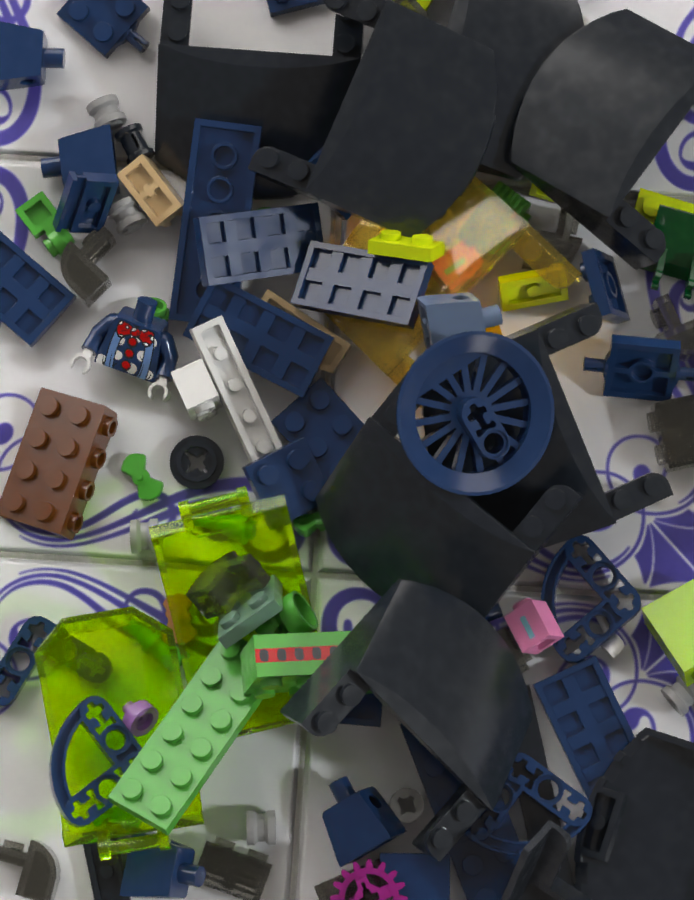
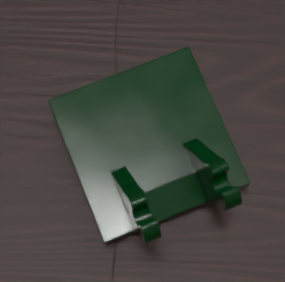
[641,204,694,300]

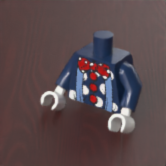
[70,296,179,403]

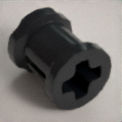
[114,123,155,165]

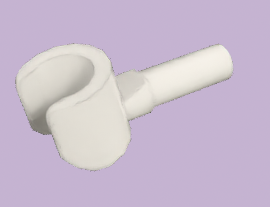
[596,616,624,660]

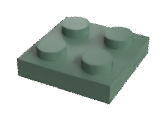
[218,574,283,649]

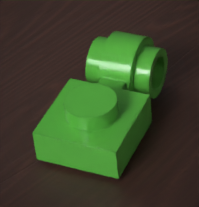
[15,191,75,258]

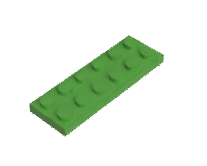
[108,639,263,836]

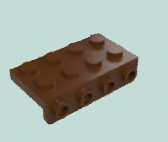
[0,387,118,540]

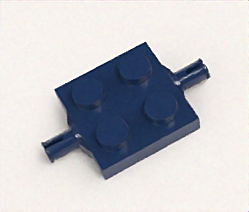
[56,0,150,59]
[583,334,694,402]

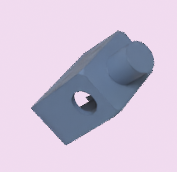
[417,292,503,349]

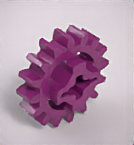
[330,859,408,900]

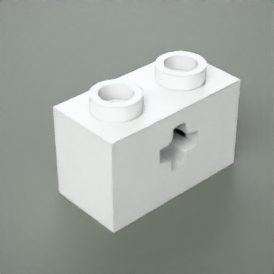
[170,358,222,422]

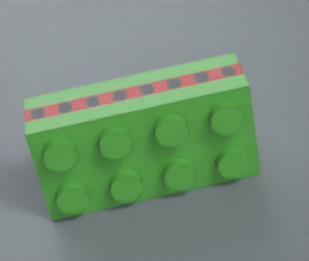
[240,631,372,699]

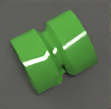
[255,591,318,635]

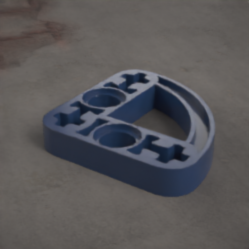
[541,535,641,664]
[49,696,142,828]
[465,753,593,856]

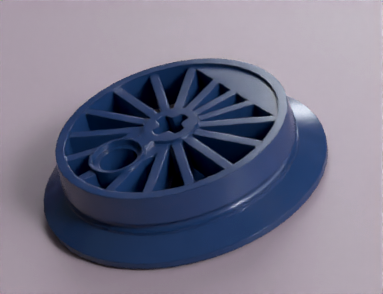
[396,331,555,496]

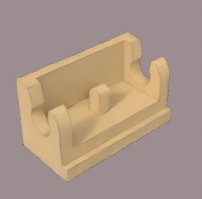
[117,154,184,228]

